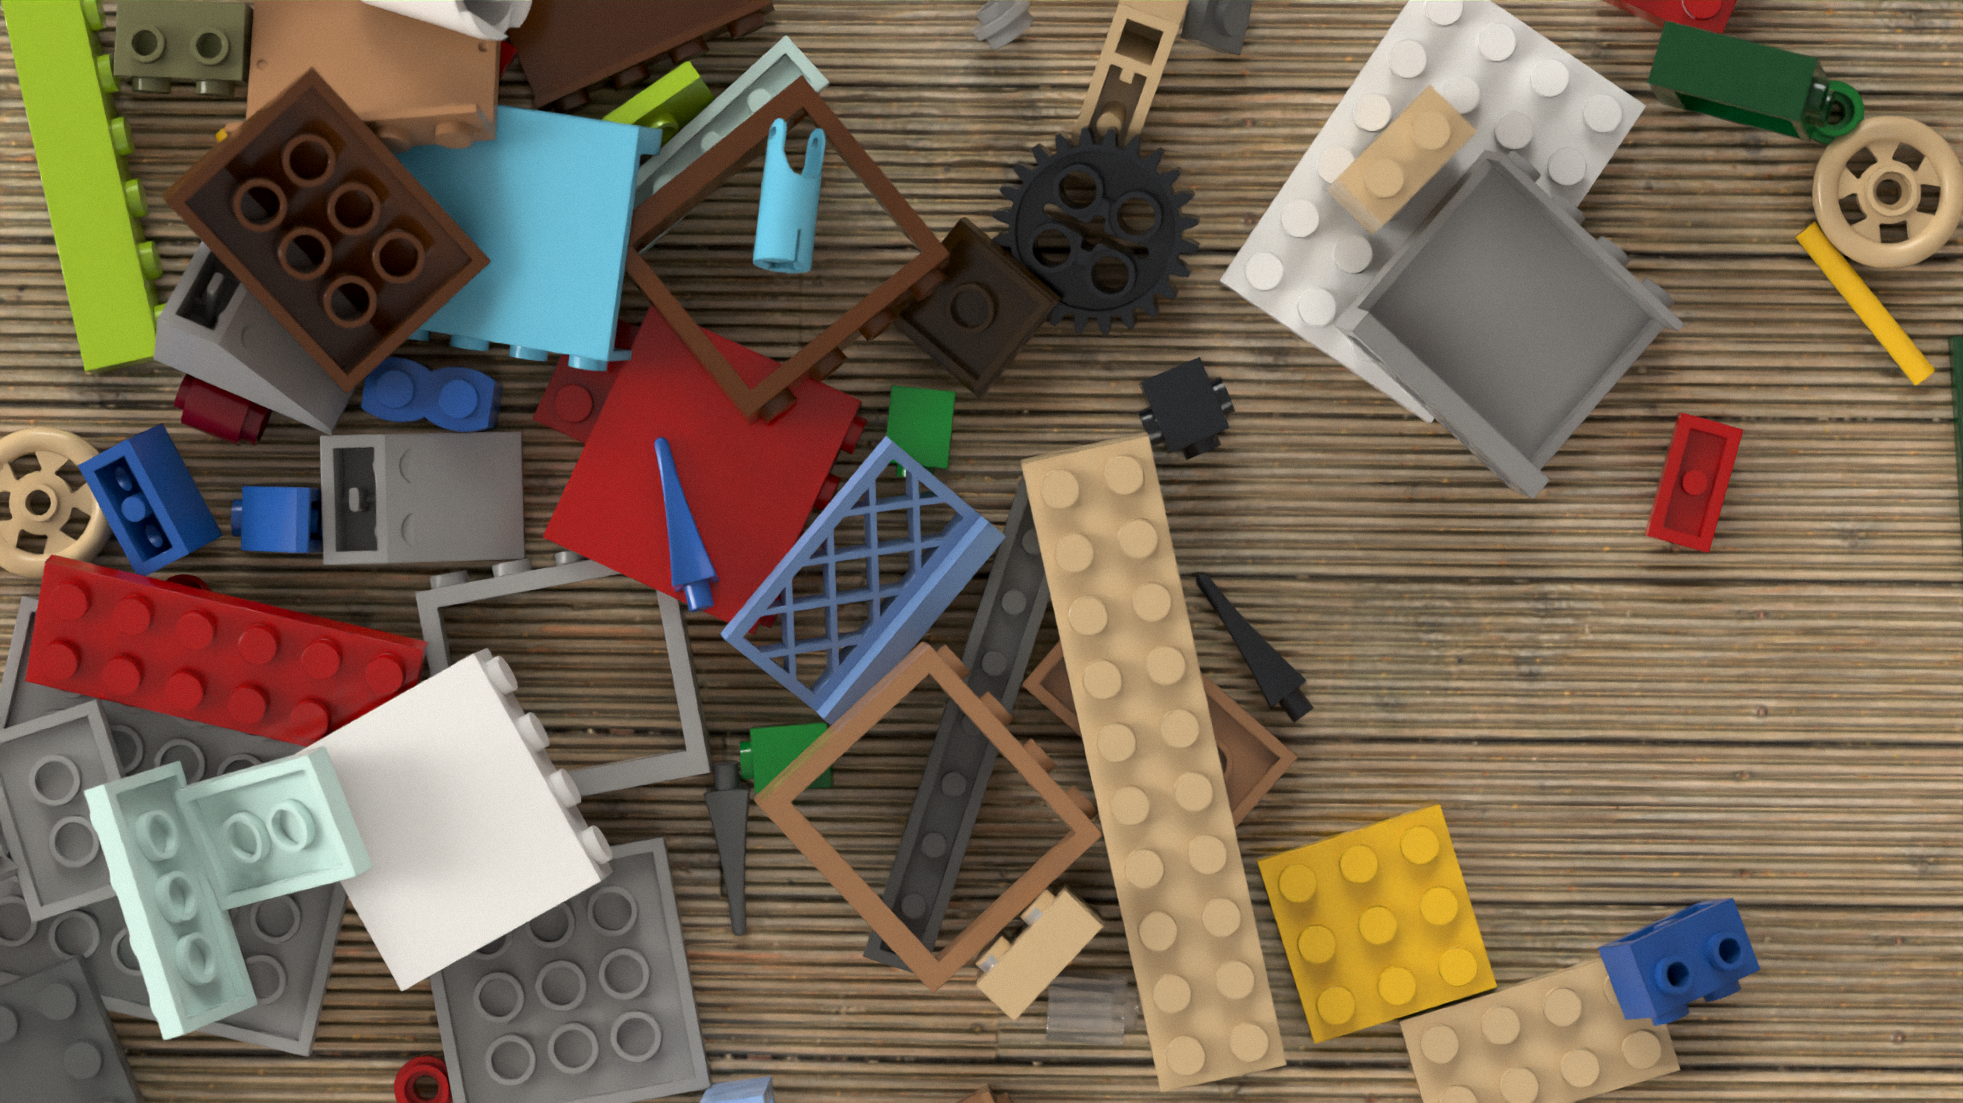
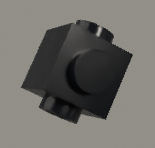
[1138,357,1235,460]

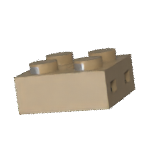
[976,880,1103,1021]

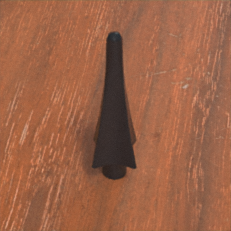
[1195,573,1314,723]

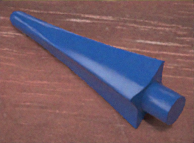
[654,437,720,612]

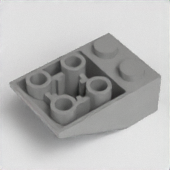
[154,241,358,435]
[320,432,526,565]

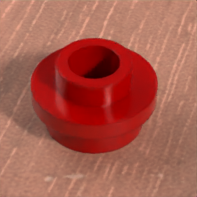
[394,1055,453,1103]

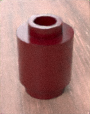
[174,373,273,446]

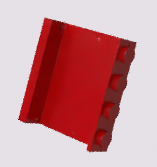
[542,305,868,636]

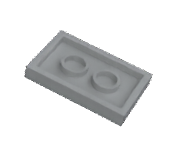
[0,699,126,923]

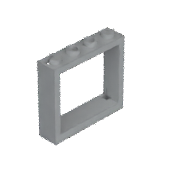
[415,550,713,797]

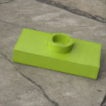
[601,61,715,156]

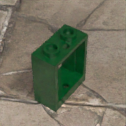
[1647,20,1835,142]

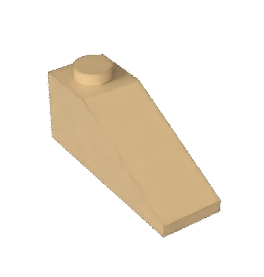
[1069,0,1189,184]

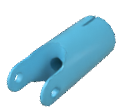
[753,118,825,273]

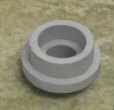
[973,0,1034,50]

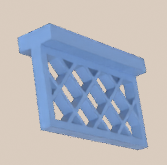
[720,436,1006,725]

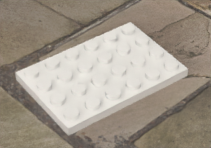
[1218,0,1646,424]

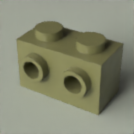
[114,0,254,97]

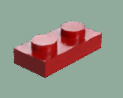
[532,319,640,444]
[1644,412,1743,553]

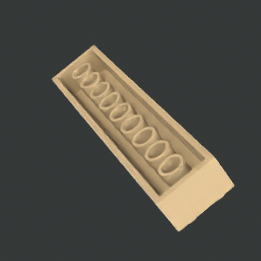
[1021,432,1287,1092]

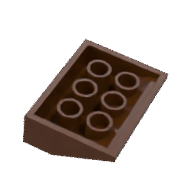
[161,67,491,394]

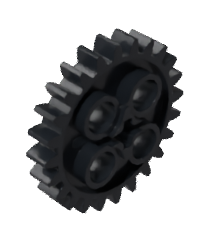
[992,125,1201,335]

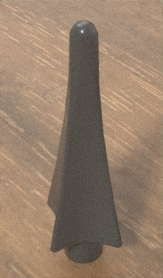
[704,761,751,936]

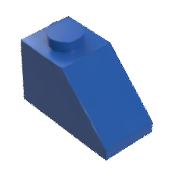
[231,486,323,553]

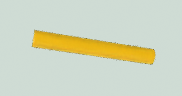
[1795,221,1935,386]

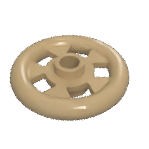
[1812,116,1963,269]
[0,427,113,579]

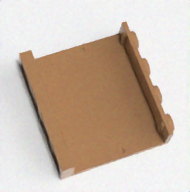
[225,0,501,154]

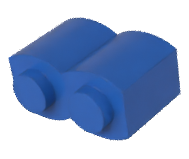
[361,357,504,433]

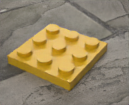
[1256,803,1497,1044]

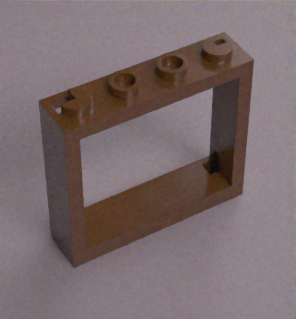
[624,75,950,425]

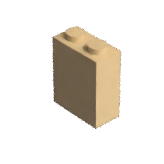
[1325,85,1477,235]

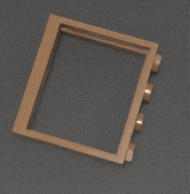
[753,641,1103,994]

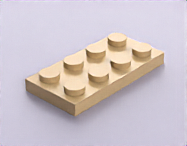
[1397,958,1680,1103]

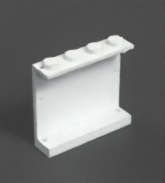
[294,648,613,991]

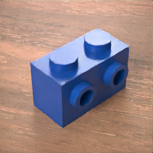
[78,423,223,576]
[1598,898,1761,1026]

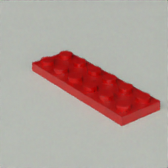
[25,554,428,747]

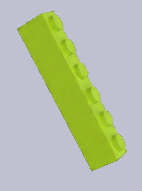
[1,0,167,373]

